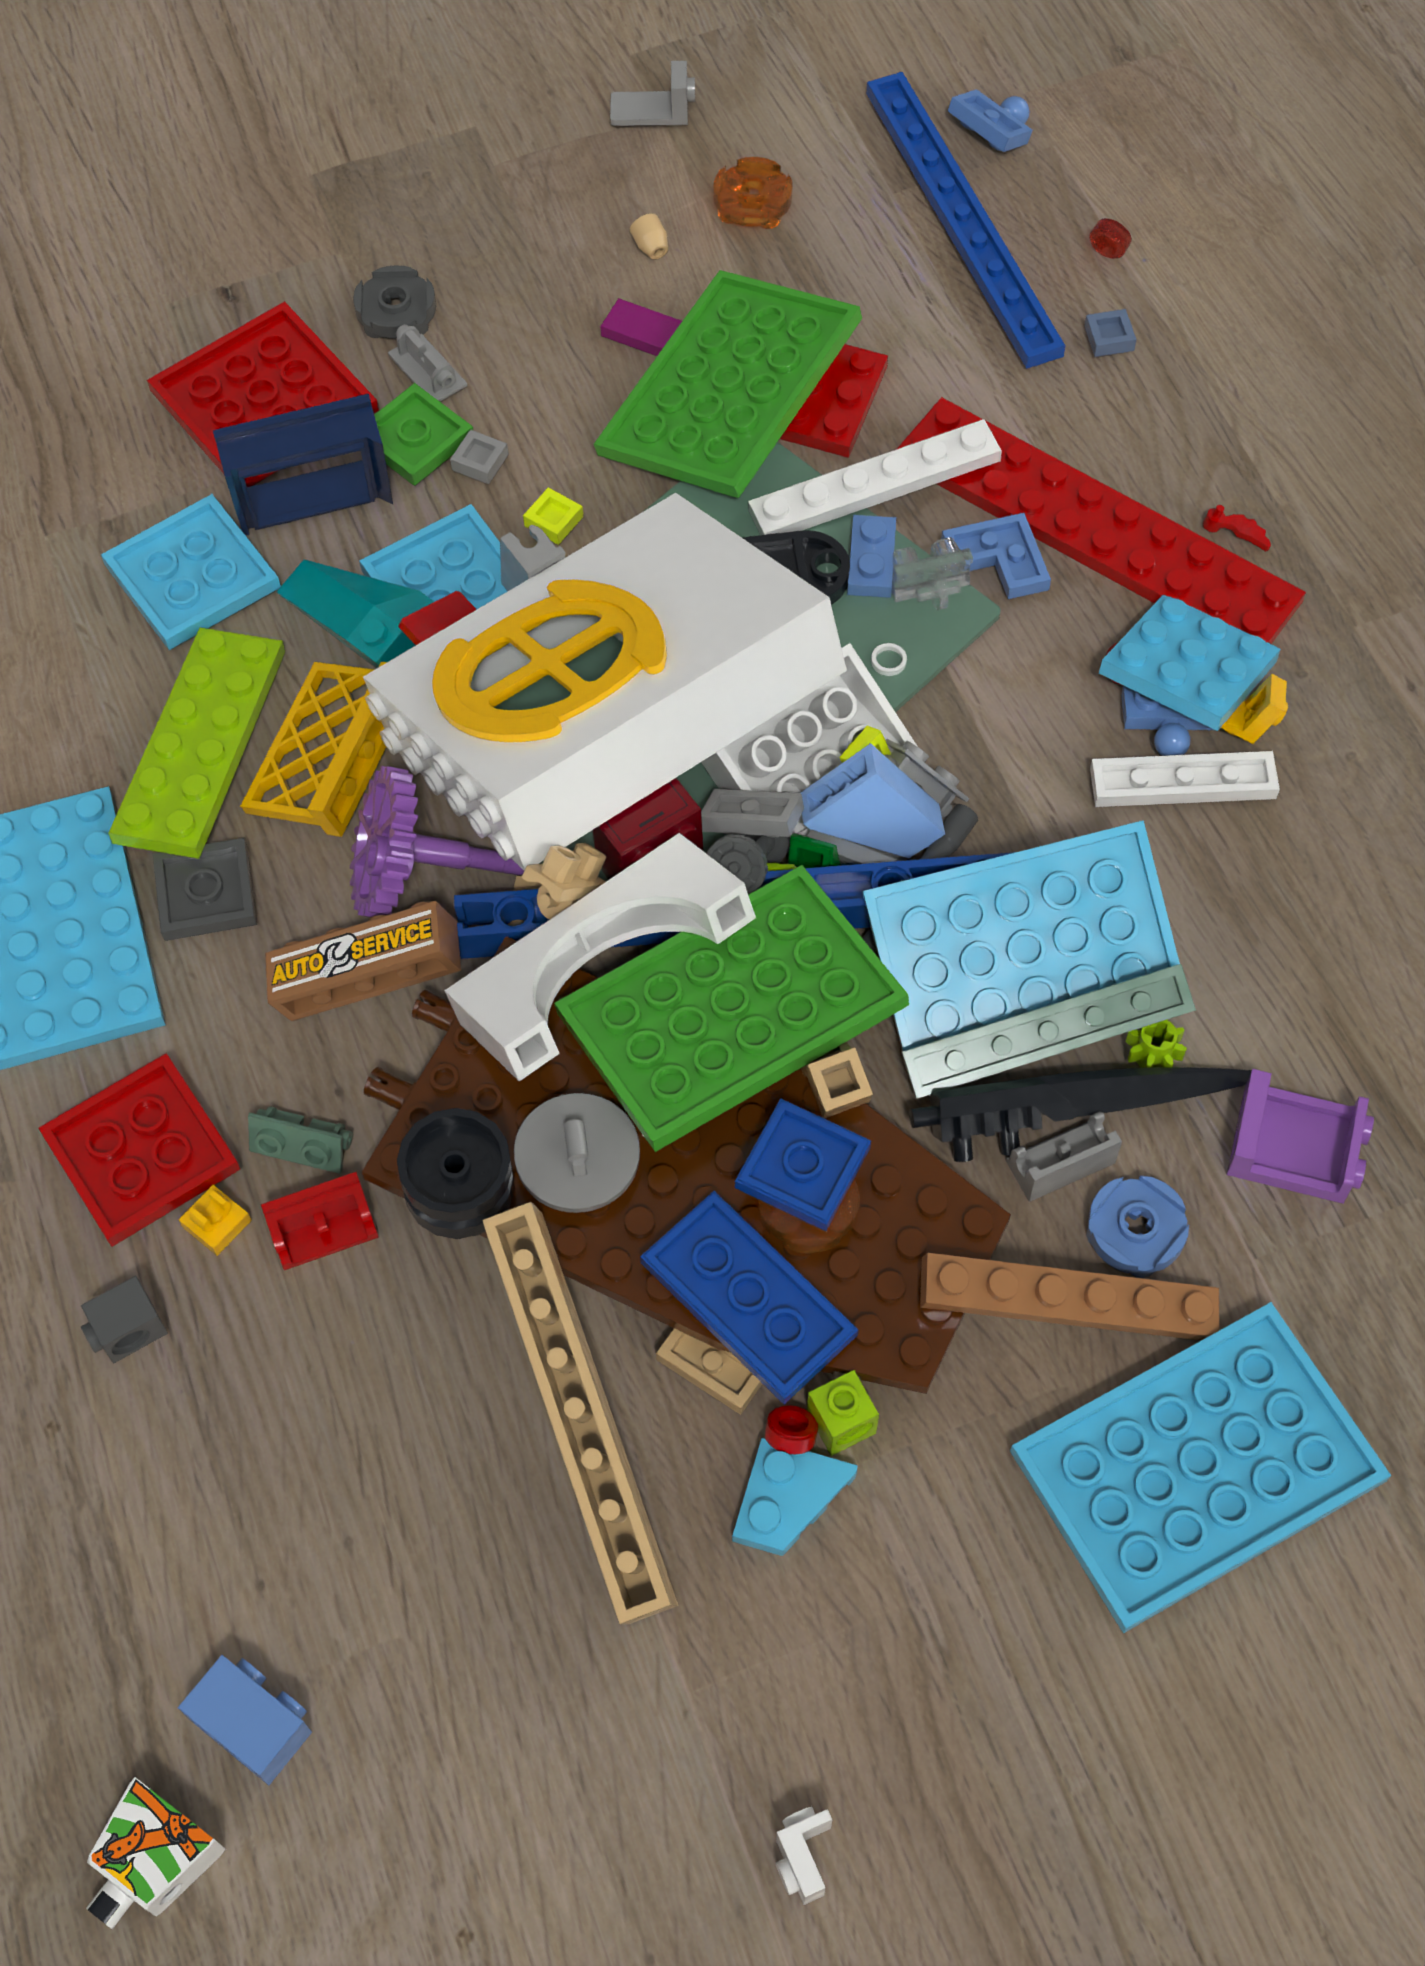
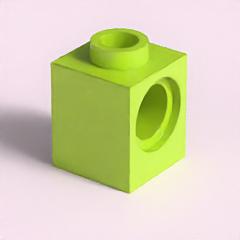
[807,1370,879,1456]

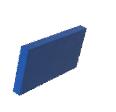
[640,1191,858,1405]

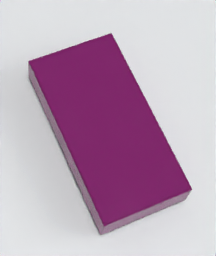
[600,298,682,356]

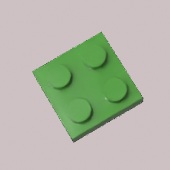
[374,383,473,486]

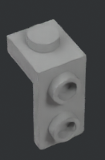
[610,61,695,126]

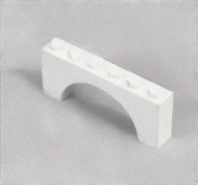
[444,833,756,1081]

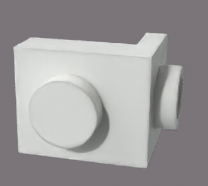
[776,1807,832,1905]

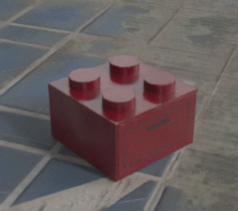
[592,778,703,880]

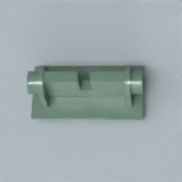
[248,1106,353,1174]

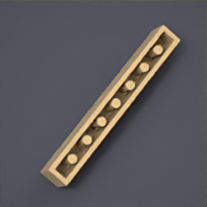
[482,1202,679,1624]

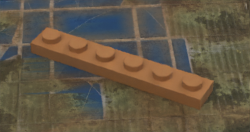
[920,1253,1219,1340]

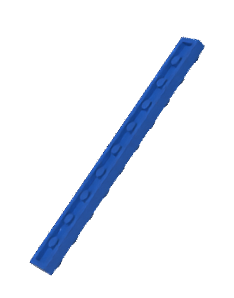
[866,72,1065,369]

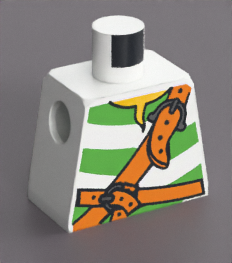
[86,1777,226,1929]

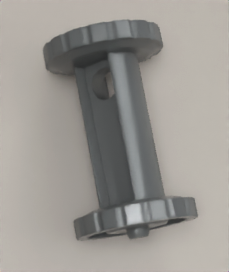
[707,834,791,894]

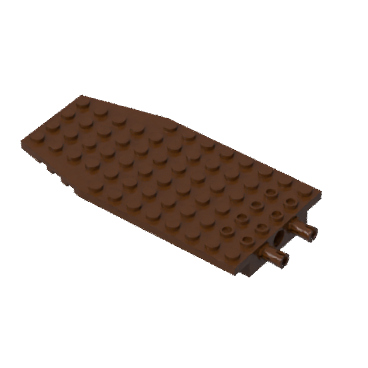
[362,936,1011,1394]

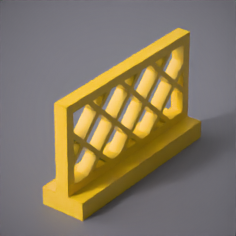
[240,662,387,837]

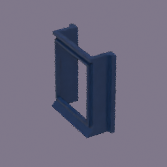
[213,394,393,536]

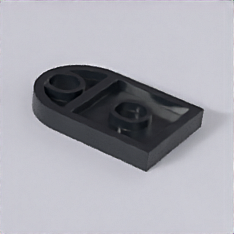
[742,530,850,605]

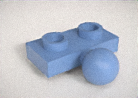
[948,89,1033,152]
[1121,685,1214,756]

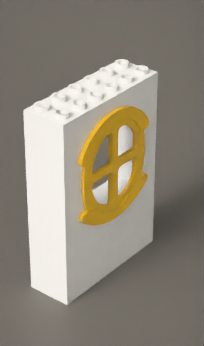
[363,493,847,871]

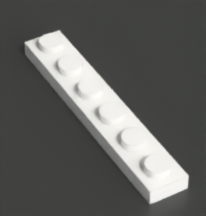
[748,419,1002,535]

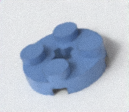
[1086,1176,1189,1278]

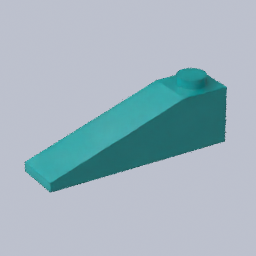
[277,559,434,669]

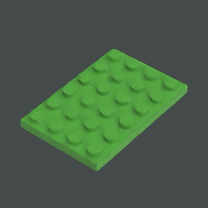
[594,270,862,498]
[554,865,909,1152]

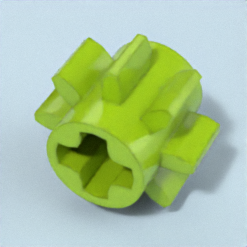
[1125,1019,1187,1068]

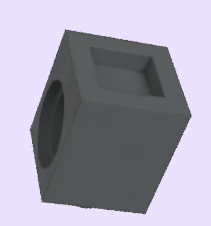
[81,1276,168,1364]

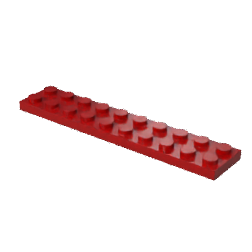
[897,397,1306,644]

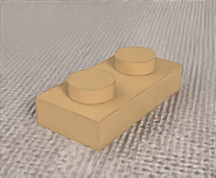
[656,1328,762,1415]

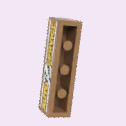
[265,901,461,1021]

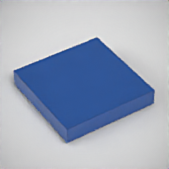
[735,1099,871,1231]

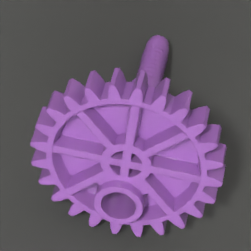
[350,766,524,917]

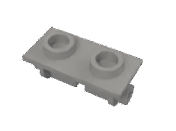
[388,325,468,401]
[885,739,970,819]

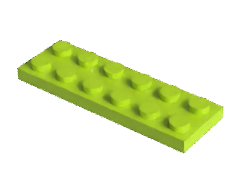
[109,627,285,859]

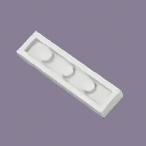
[1090,751,1280,807]

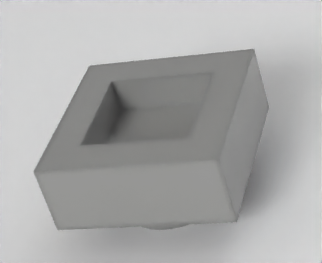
[450,429,509,484]

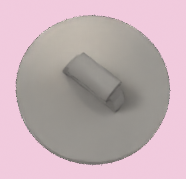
[514,1093,640,1213]

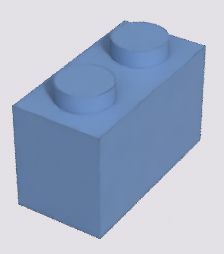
[178,1655,312,1786]

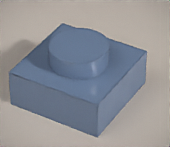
[1084,309,1137,357]

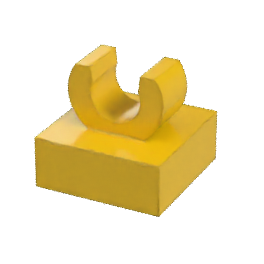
[178,1185,252,1256]

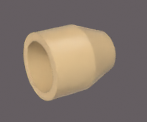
[630,214,668,259]

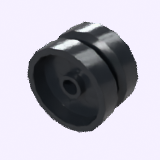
[397,1108,515,1239]

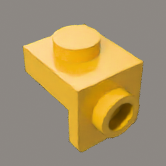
[1221,674,1288,744]

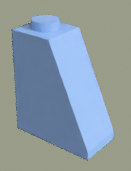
[801,743,945,858]

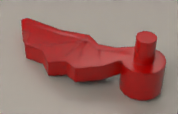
[1202,505,1271,552]

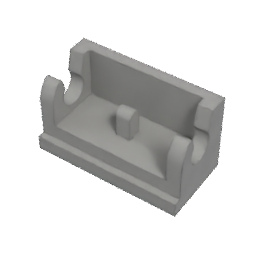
[500,525,565,591]
[1006,1111,1122,1202]

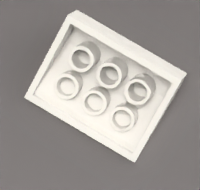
[701,643,918,852]

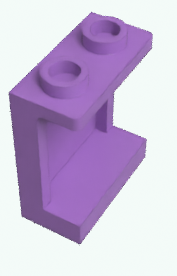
[1227,1069,1374,1204]

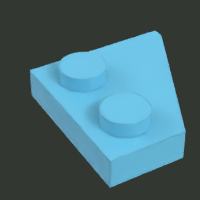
[732,1438,858,1556]

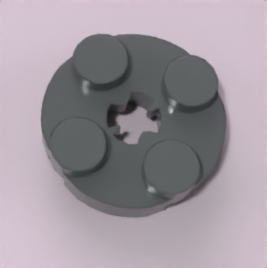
[353,265,436,338]

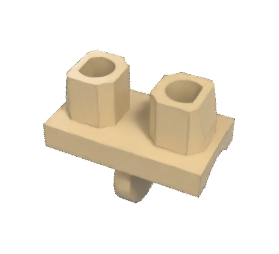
[521,843,606,919]

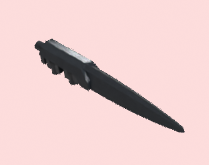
[909,1067,1252,1162]

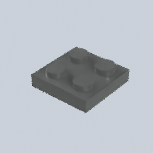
[152,838,257,941]

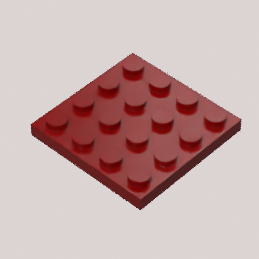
[147,301,379,487]

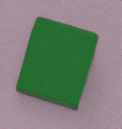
[788,833,841,868]

